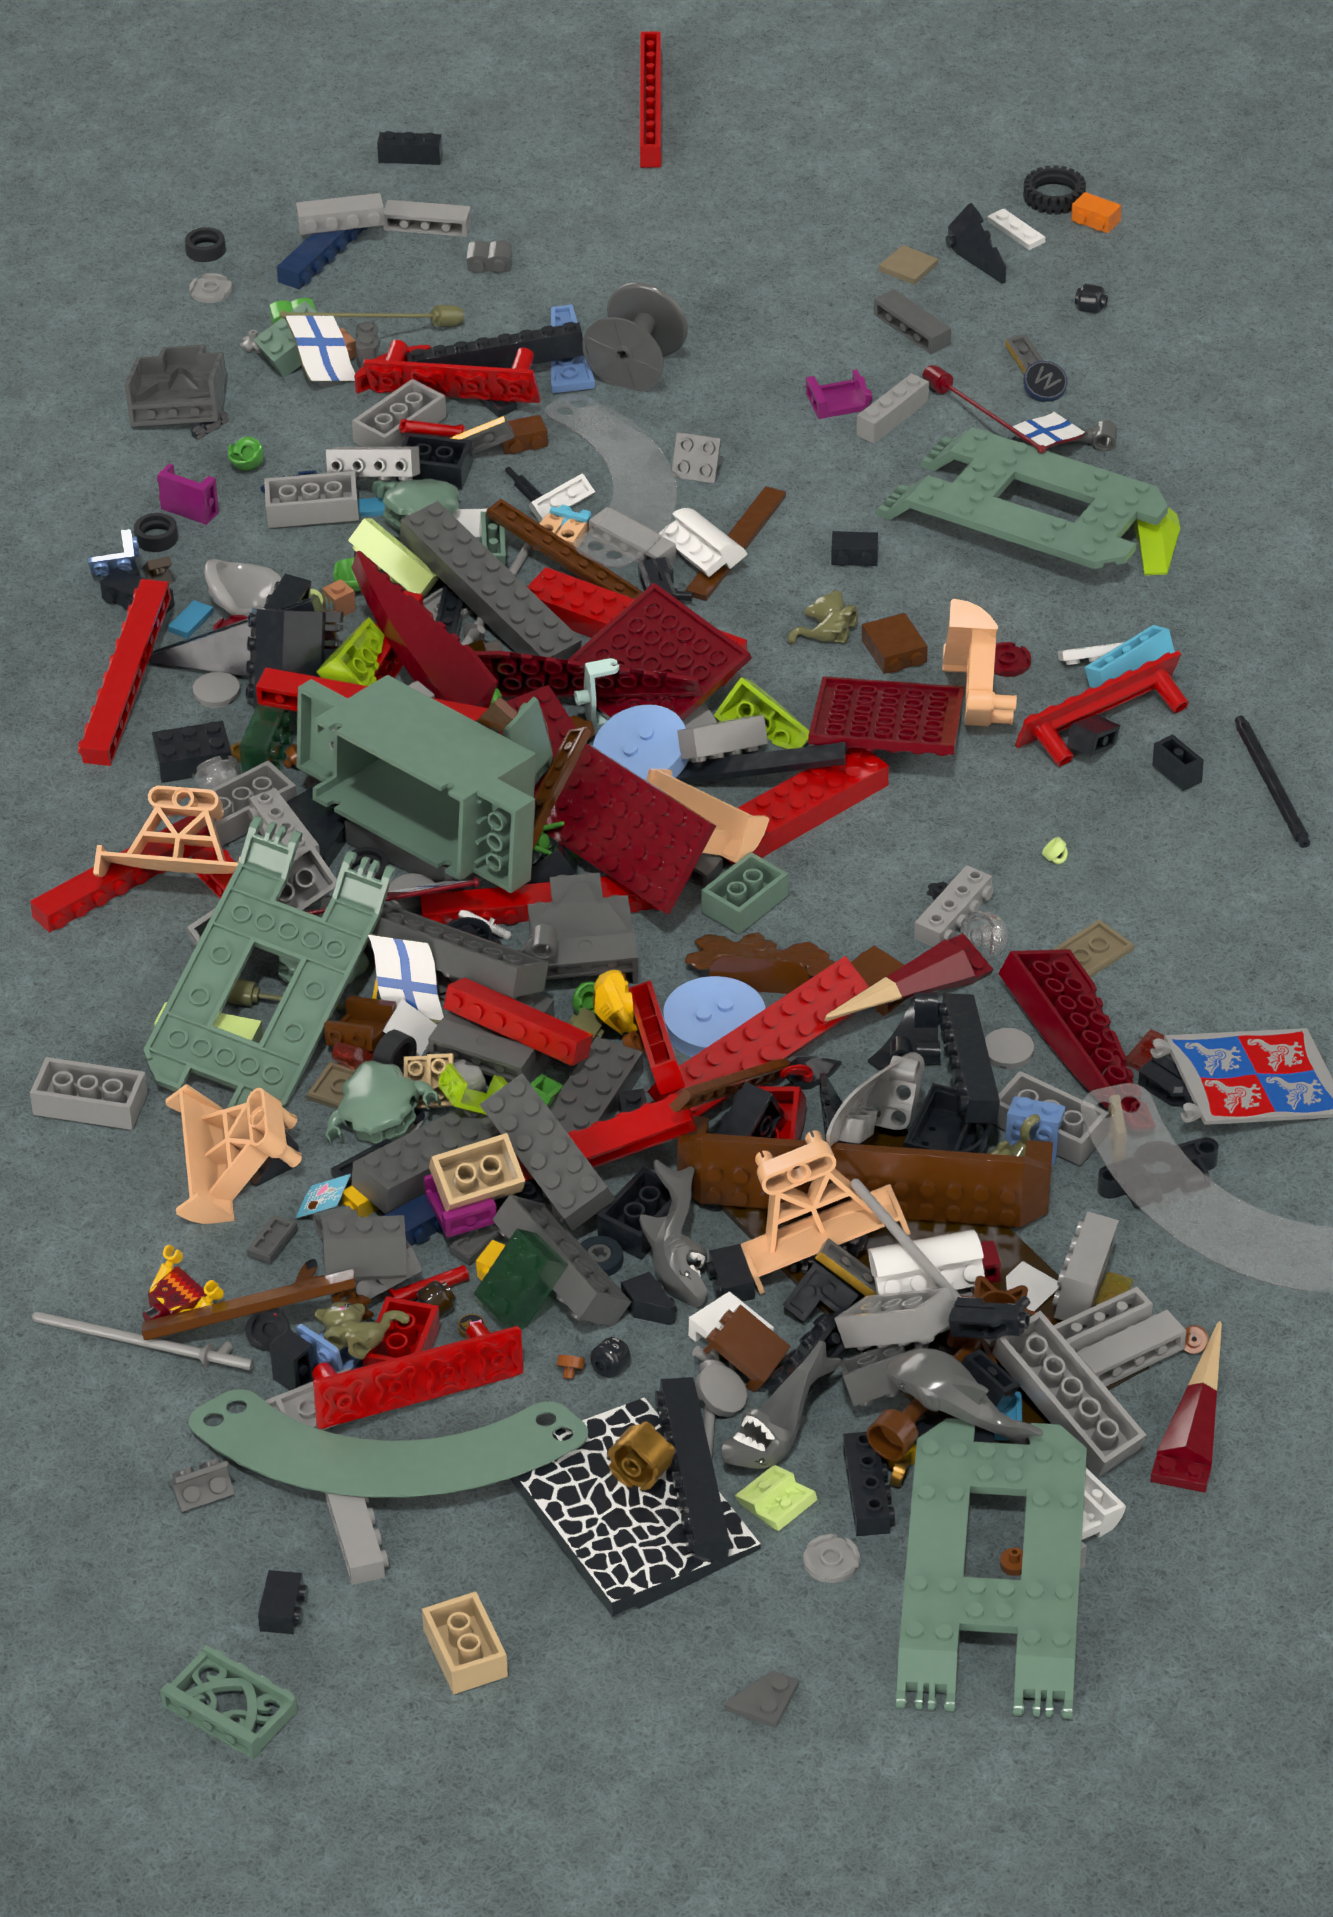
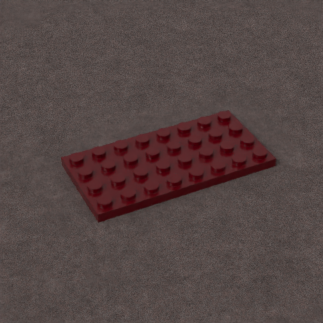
[544,744,716,914]

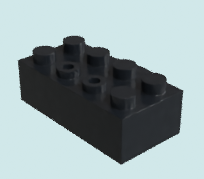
[903,1083,990,1153]

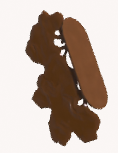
[685,932,835,994]

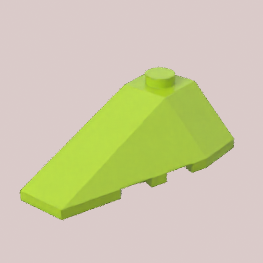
[1133,507,1180,576]
[317,617,384,686]
[713,677,809,749]

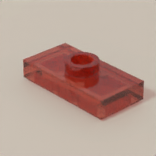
[1125,1029,1165,1071]

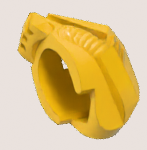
[592,970,638,1035]

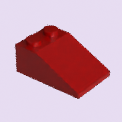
[756,1086,807,1140]

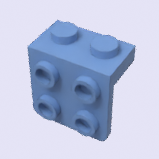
[88,530,140,577]
[1005,1096,1066,1165]
[296,1324,363,1372]

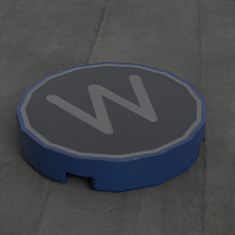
[1023,361,1067,402]

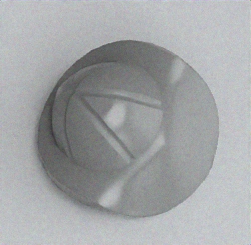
[204,559,282,617]

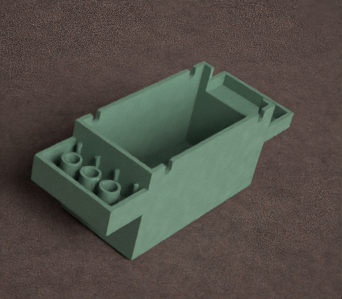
[297,675,536,893]

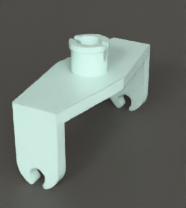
[574,659,619,727]

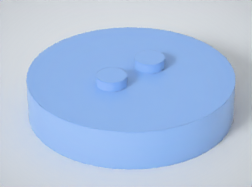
[593,705,689,780]
[663,976,765,1057]

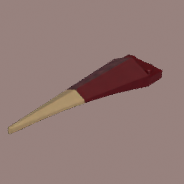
[824,933,993,1021]
[1150,1321,1222,1493]

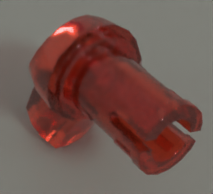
[332,1042,375,1069]

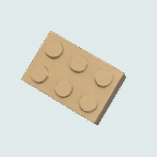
[429,1133,525,1211]
[422,1591,508,1695]

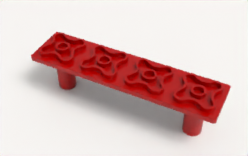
[363,340,541,403]
[1015,650,1189,767]
[312,1322,523,1429]

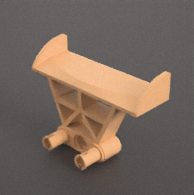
[942,599,1017,726]
[646,769,769,863]
[93,786,240,877]
[166,1084,302,1224]
[741,1130,911,1295]

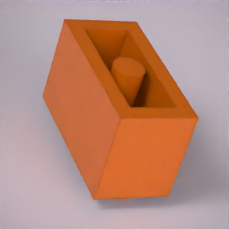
[1071,192,1122,233]

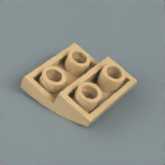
[404,1053,454,1109]

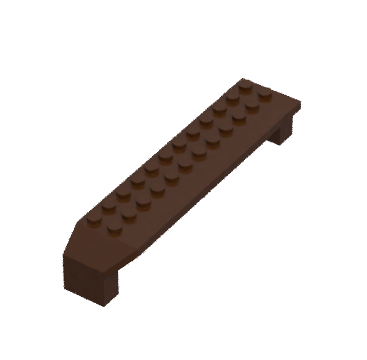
[677,1116,1053,1227]

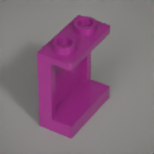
[806,369,873,419]
[157,463,219,525]
[424,1174,496,1238]

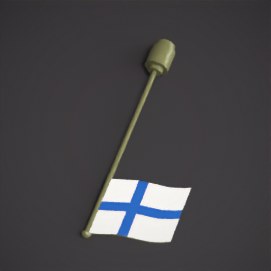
[280,305,464,382]
[227,934,444,1024]

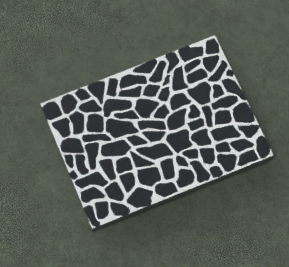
[510,1397,761,1617]

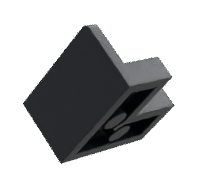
[524,840,578,885]
[782,1260,861,1321]

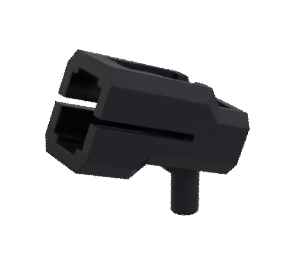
[638,557,693,601]
[1138,1055,1194,1108]
[948,1296,1030,1339]

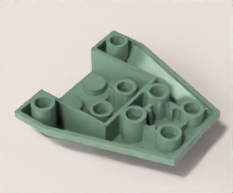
[502,696,553,785]

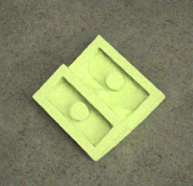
[735,1465,817,1531]

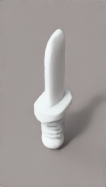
[458,910,512,940]

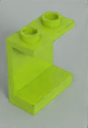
[439,1063,508,1115]

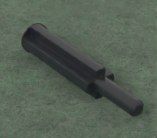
[505,467,543,502]

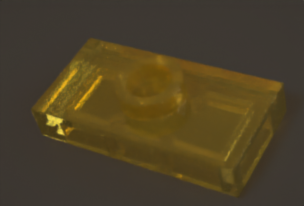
[1094,1271,1134,1306]

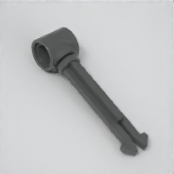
[1015,420,1117,451]
[517,924,557,960]

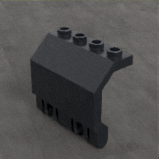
[245,607,344,705]

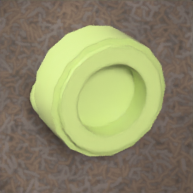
[1042,837,1068,864]

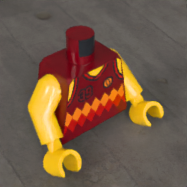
[142,1245,224,1321]

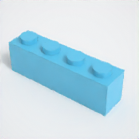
[1085,625,1175,688]

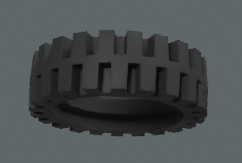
[1023,165,1086,215]

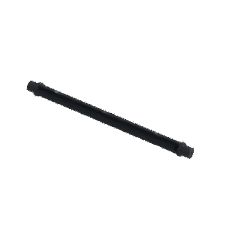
[1235,715,1310,848]

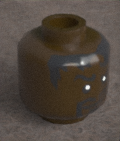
[416,1280,456,1319]

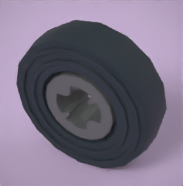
[580,1236,624,1276]

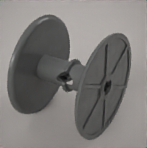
[582,283,688,391]

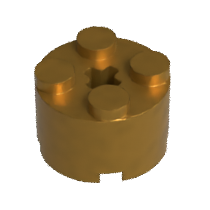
[607,1422,675,1490]

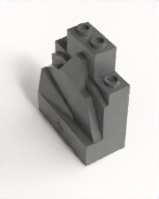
[125,344,226,427]
[528,872,638,993]
[428,993,554,1083]

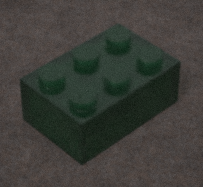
[239,704,293,773]
[473,1228,568,1330]

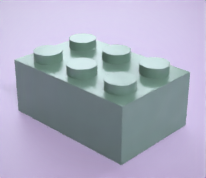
[253,301,316,377]
[701,852,788,934]

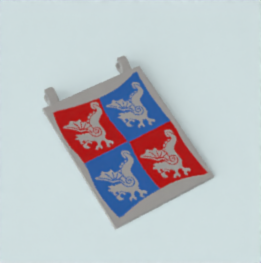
[1150,1028,1333,1125]

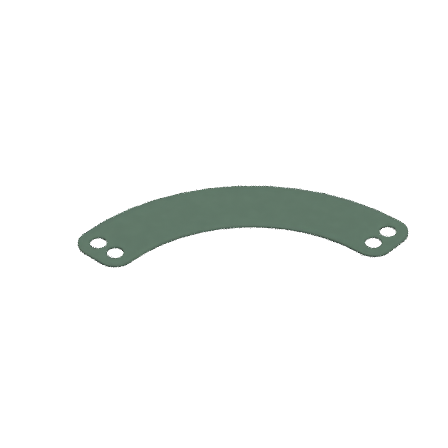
[189,1389,588,1498]

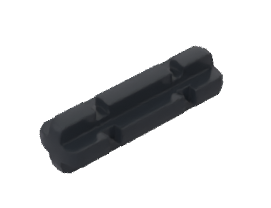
[191,410,229,440]

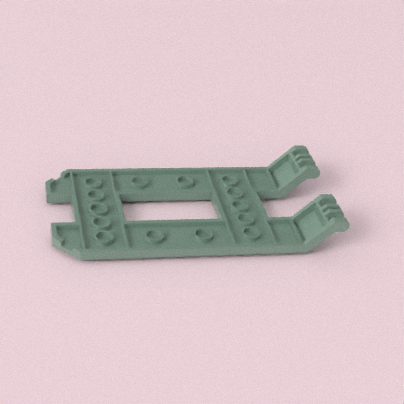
[875,427,1168,569]
[143,816,396,1109]
[896,1418,1087,1719]

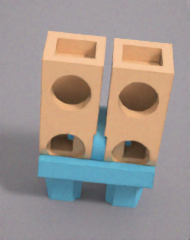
[533,504,591,551]

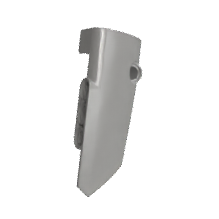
[826,1052,924,1146]

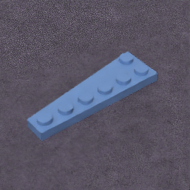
[551,305,595,394]

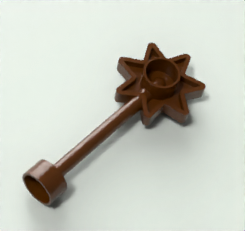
[867,1276,1051,1461]

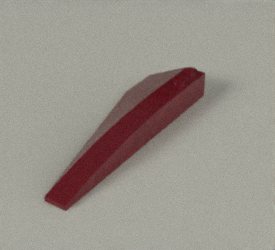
[351,551,498,708]
[474,651,703,699]
[998,949,1156,1131]

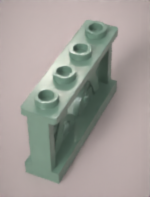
[160,1645,298,1760]

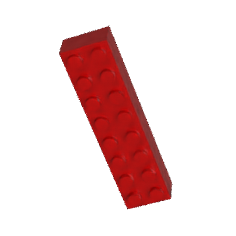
[722,747,889,865]

